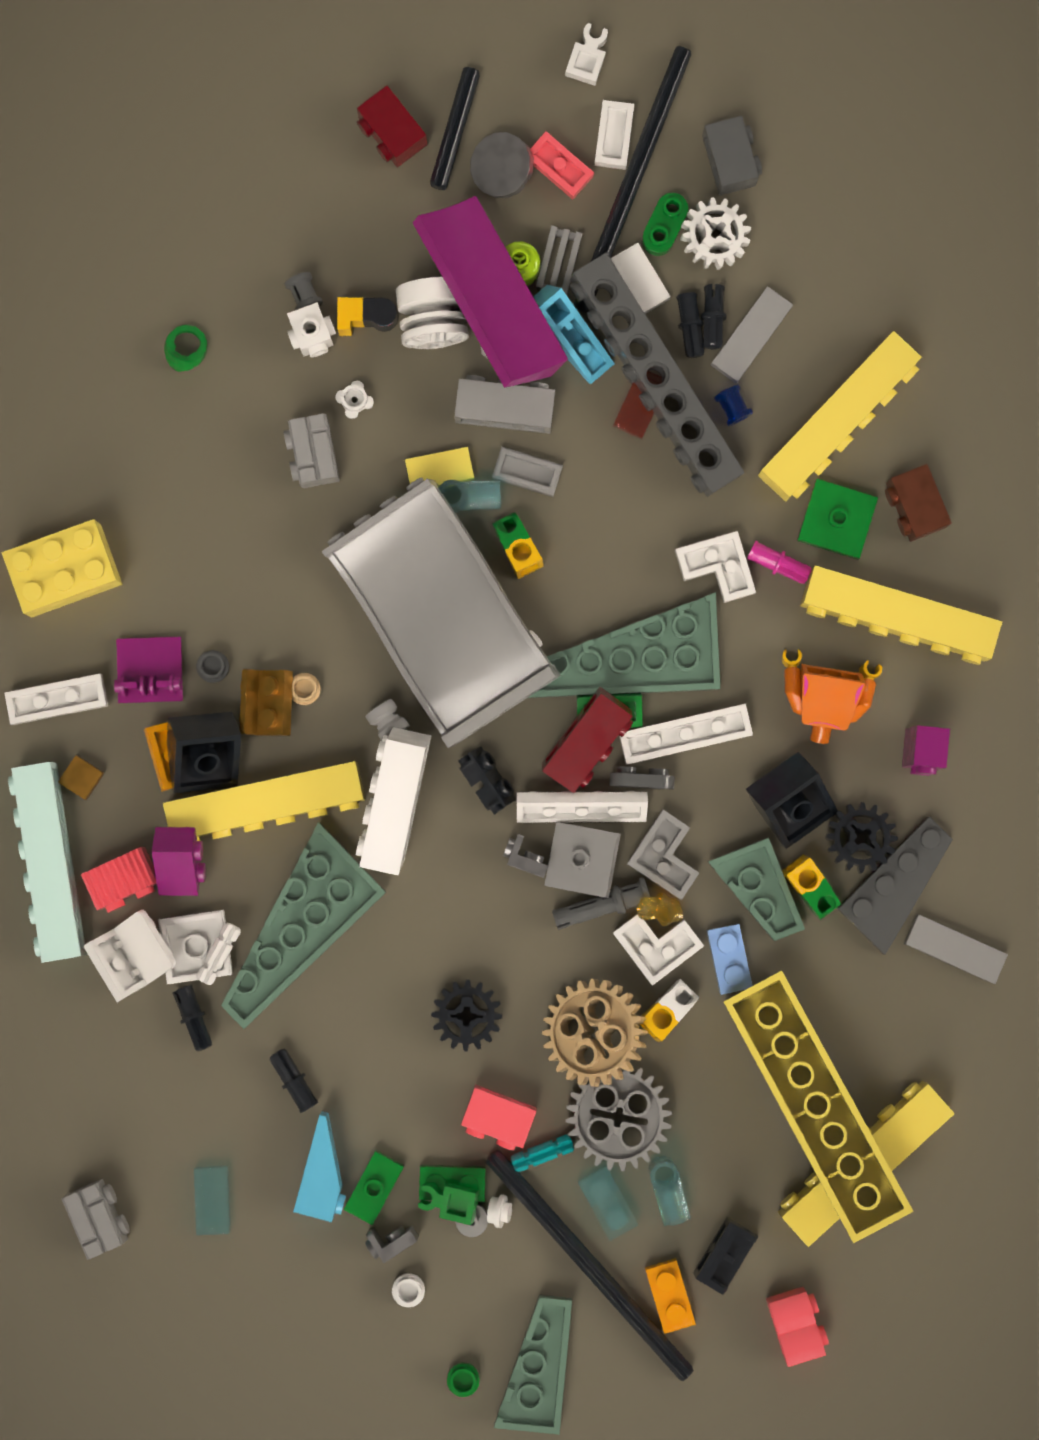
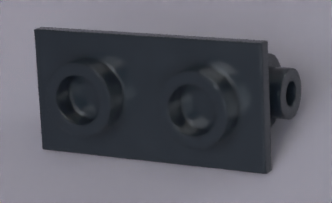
[458,746,517,815]

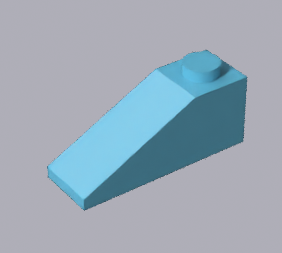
[533,284,615,384]
[293,1111,346,1222]

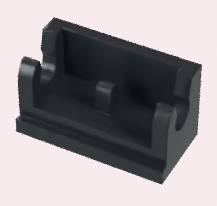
[693,1217,758,1295]

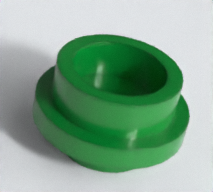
[447,1362,480,1397]

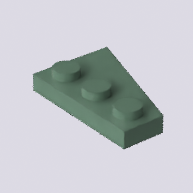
[707,838,805,941]

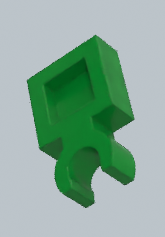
[418,1182,479,1225]

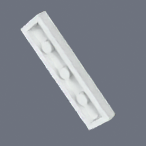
[619,704,753,765]
[517,791,648,823]

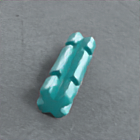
[511,1134,574,1172]

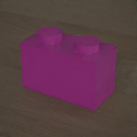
[902,725,950,776]
[152,827,206,896]

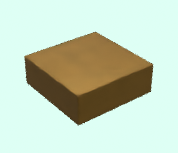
[58,755,104,800]

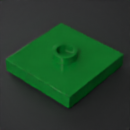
[797,479,878,560]

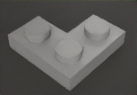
[627,810,699,900]

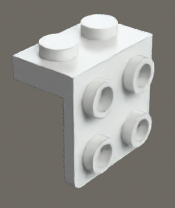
[83,910,176,1002]

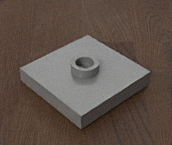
[544,822,621,898]

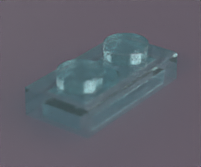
[578,1166,638,1241]

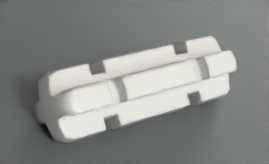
[197,922,241,985]

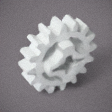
[680,197,751,270]

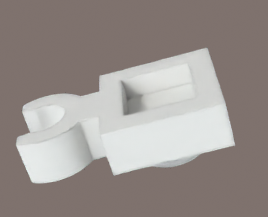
[565,23,608,86]

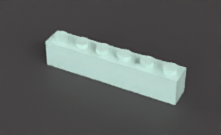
[8,762,87,963]

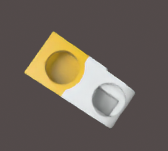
[639,979,699,1042]

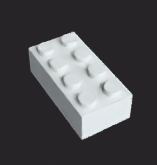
[356,727,431,875]

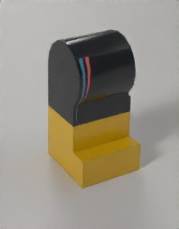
[337,297,398,336]

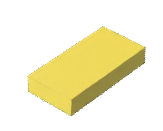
[405,447,474,487]

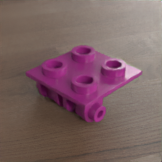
[114,637,183,703]

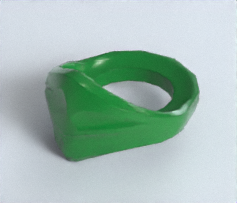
[164,325,208,372]

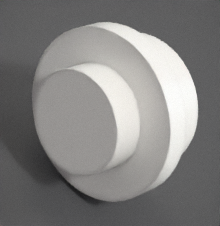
[487,1194,512,1228]
[392,1273,425,1307]

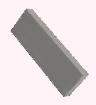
[711,286,793,384]
[904,914,1008,984]

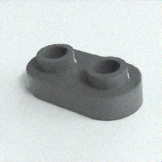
[609,766,675,790]

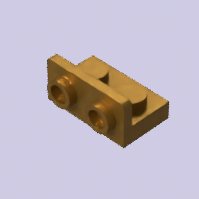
[239,669,293,736]

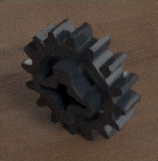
[825,802,898,874]
[431,979,502,1052]

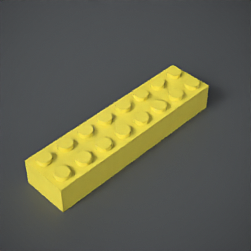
[724,971,914,1243]

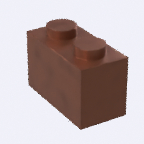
[885,464,952,542]

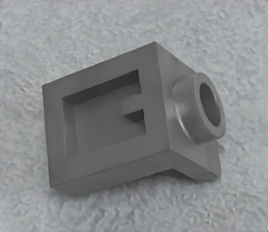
[503,834,548,878]
[365,1226,419,1263]

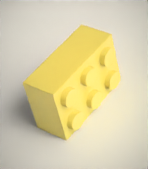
[1,519,123,618]

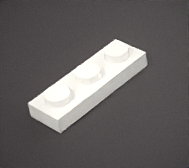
[4,674,108,725]

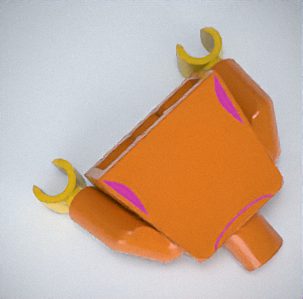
[782,649,882,744]

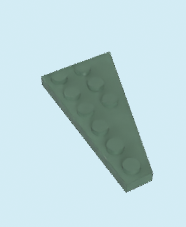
[528,592,721,698]
[221,822,386,1029]

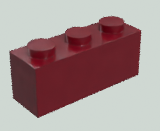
[542,686,633,793]

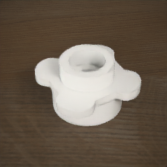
[336,381,374,419]

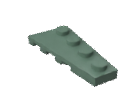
[494,1295,572,1435]

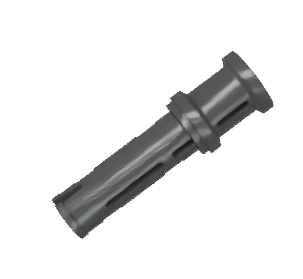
[552,877,653,930]

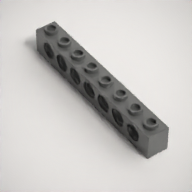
[570,253,745,497]

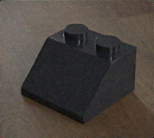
[167,712,241,793]
[746,752,838,849]

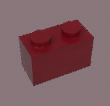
[357,85,427,168]

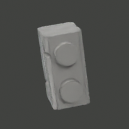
[284,414,340,488]
[61,1179,130,1260]

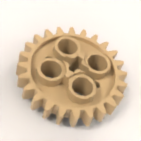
[542,979,648,1087]

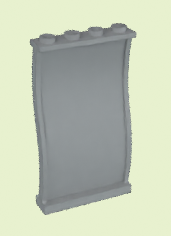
[322,478,561,748]

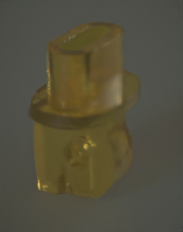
[636,892,683,926]

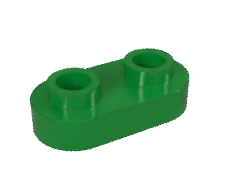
[642,193,688,256]

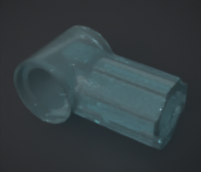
[439,480,501,513]
[648,1156,691,1226]

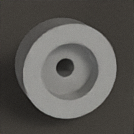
[455,1203,488,1237]

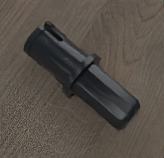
[701,284,727,350]
[676,292,704,358]
[172,985,212,1051]
[270,1048,318,1113]

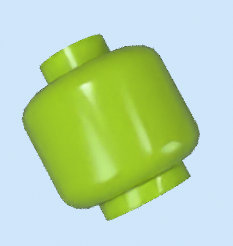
[505,241,540,286]

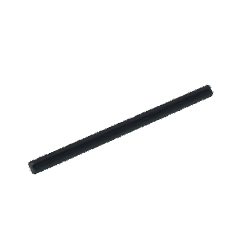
[574,46,691,313]
[486,1150,694,1381]

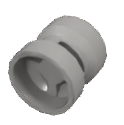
[365,699,410,741]

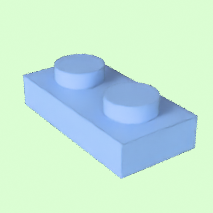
[706,924,753,995]

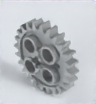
[566,1068,672,1171]

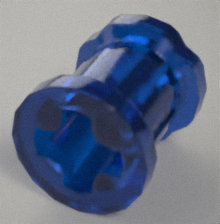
[714,384,753,426]

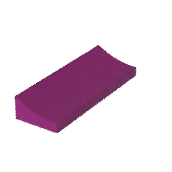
[412,196,568,388]

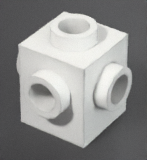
[287,302,336,357]

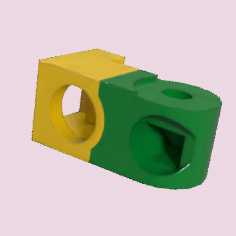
[492,512,544,579]
[782,854,841,920]

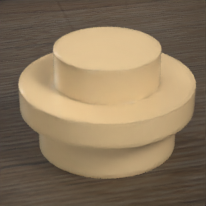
[292,673,321,705]

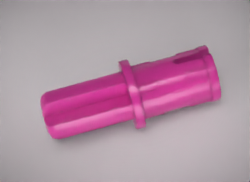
[747,540,811,584]

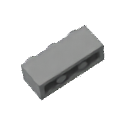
[454,375,555,434]

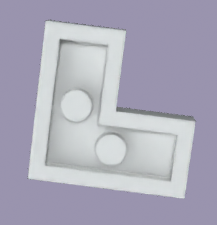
[675,531,756,603]
[612,913,704,986]

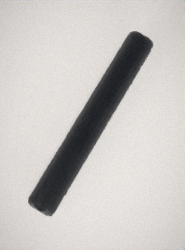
[430,67,480,190]

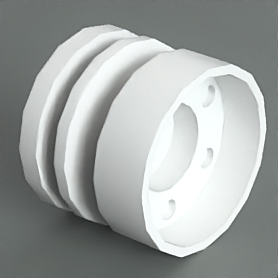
[396,277,469,349]

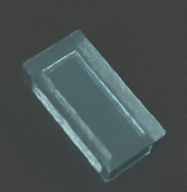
[194,1166,231,1235]

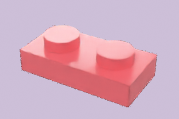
[530,131,594,200]

